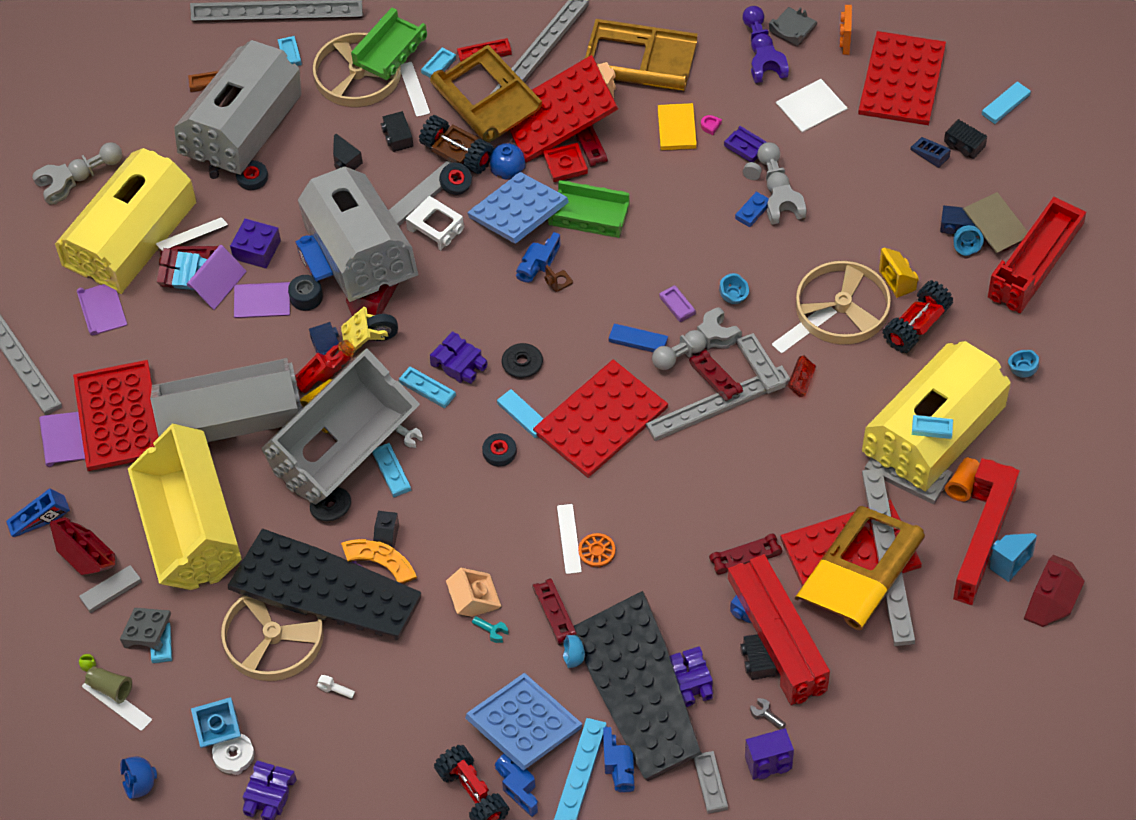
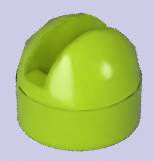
[79,654,96,672]

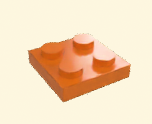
[839,5,852,55]

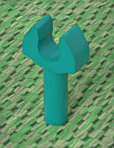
[472,616,509,643]

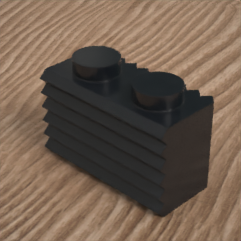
[380,111,414,152]
[944,119,987,159]
[740,634,776,680]

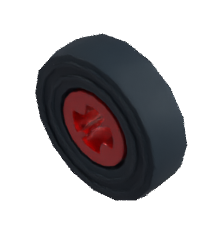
[236,160,268,190]
[439,162,472,195]
[482,433,517,467]

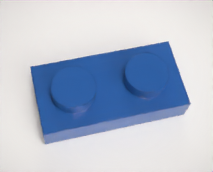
[735,191,769,227]

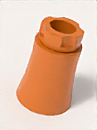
[945,457,980,501]

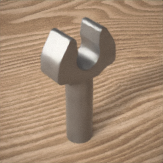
[750,698,786,729]

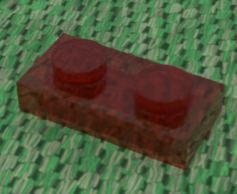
[787,355,816,397]

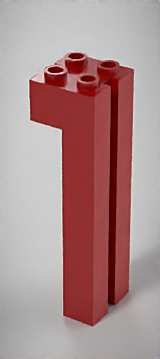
[988,197,1087,314]
[953,458,1020,605]
[727,554,830,705]

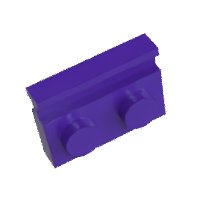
[724,126,767,163]

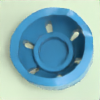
[953,225,984,256]
[719,273,749,304]
[1008,350,1039,378]
[563,635,585,669]

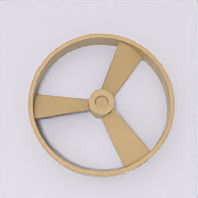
[313,33,401,107]
[796,261,891,344]
[221,595,324,681]

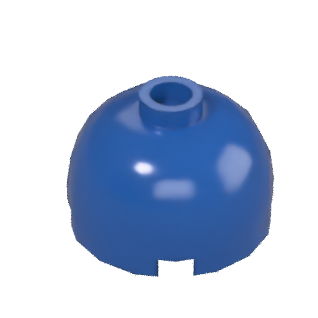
[490,143,526,180]
[120,756,157,799]

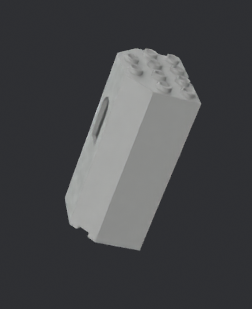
[174,40,301,175]
[298,167,418,302]
[262,348,420,505]
[150,358,302,442]

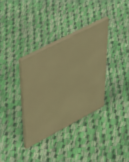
[963,192,1028,253]

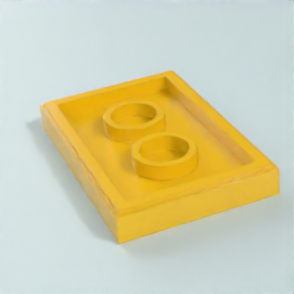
[658,103,696,150]

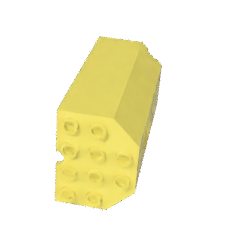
[55,148,196,294]
[862,341,1011,492]
[128,423,242,590]

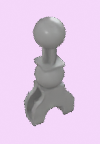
[32,142,122,205]
[757,142,806,225]
[652,307,742,370]

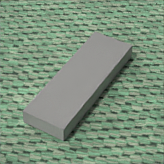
[79,565,141,613]
[693,751,728,814]

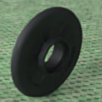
[501,343,543,378]
[310,487,351,522]

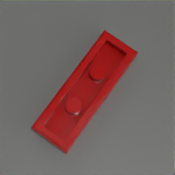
[457,38,512,62]

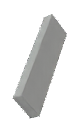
[736,333,785,394]

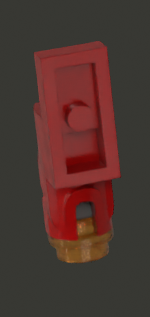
[295,340,356,393]

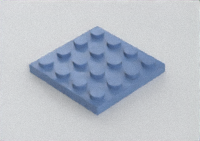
[467,172,569,244]
[465,673,582,771]

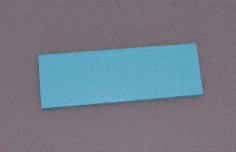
[981,81,1031,124]
[399,366,456,408]
[497,389,543,438]
[372,443,411,498]

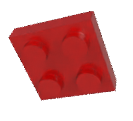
[543,143,588,182]

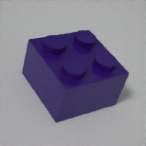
[230,219,281,269]
[745,728,794,780]

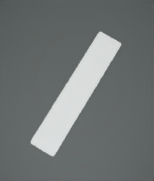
[401,62,430,116]
[156,218,228,251]
[772,307,837,353]
[557,504,581,574]
[82,683,152,730]

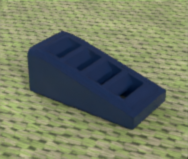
[910,137,951,168]

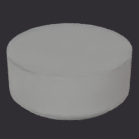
[743,162,762,180]

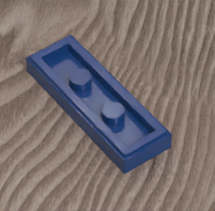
[609,323,668,352]

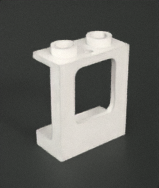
[406,196,464,251]

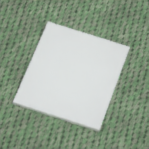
[776,79,847,132]

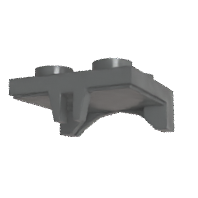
[769,7,817,46]
[120,608,171,651]

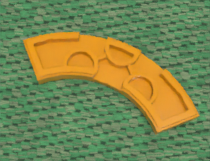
[341,539,417,584]

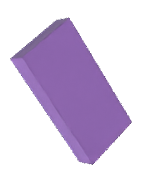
[659,285,696,322]

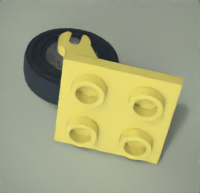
[341,307,398,354]

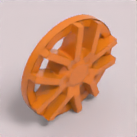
[578,533,616,568]

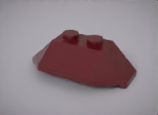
[346,283,399,316]
[50,517,115,575]
[1024,555,1085,627]

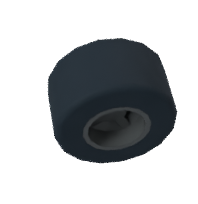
[288,275,323,311]

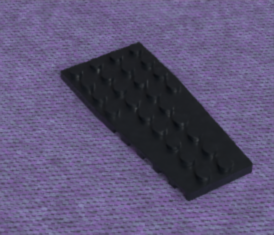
[228,528,421,640]
[574,591,702,781]

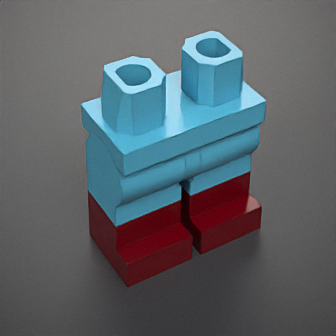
[156,248,207,290]

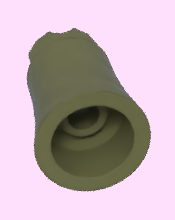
[85,666,132,704]

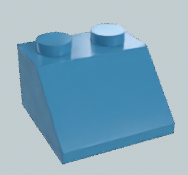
[989,533,1037,582]
[191,697,241,748]

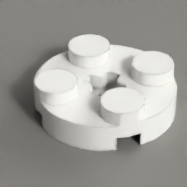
[212,734,254,775]

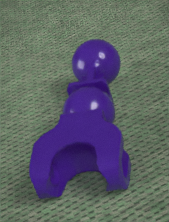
[742,6,789,83]

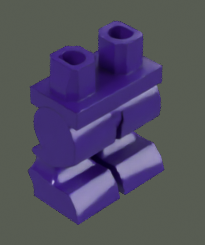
[430,331,488,384]
[670,646,713,707]
[243,761,297,820]

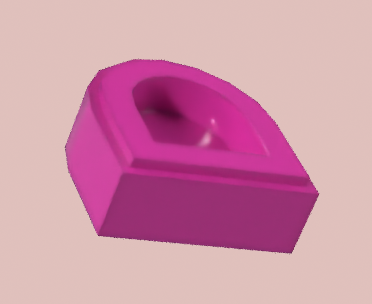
[701,115,722,135]

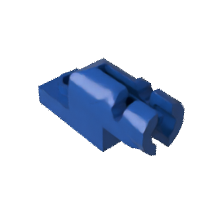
[516,232,561,282]
[603,727,635,792]
[494,754,538,817]

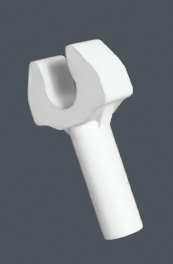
[395,425,423,448]
[317,675,355,699]

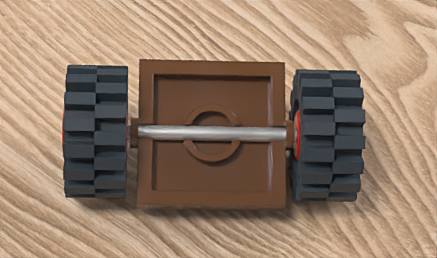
[419,115,494,174]

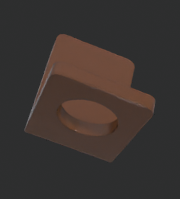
[544,265,573,292]

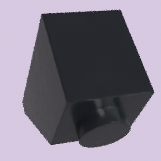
[333,133,363,170]
[373,510,399,548]

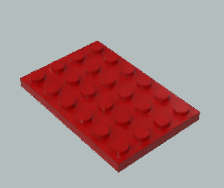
[858,31,946,126]
[510,55,619,163]
[533,359,668,478]
[73,360,159,471]
[780,500,922,604]

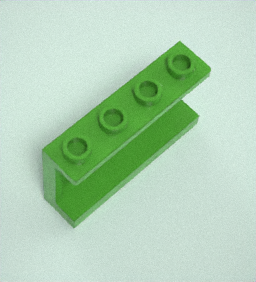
[351,7,427,80]
[548,180,630,238]

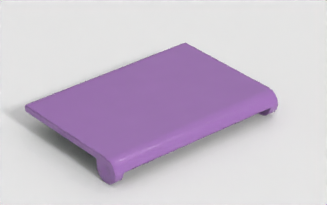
[186,245,247,310]
[234,282,290,318]
[77,284,127,336]
[39,412,85,467]

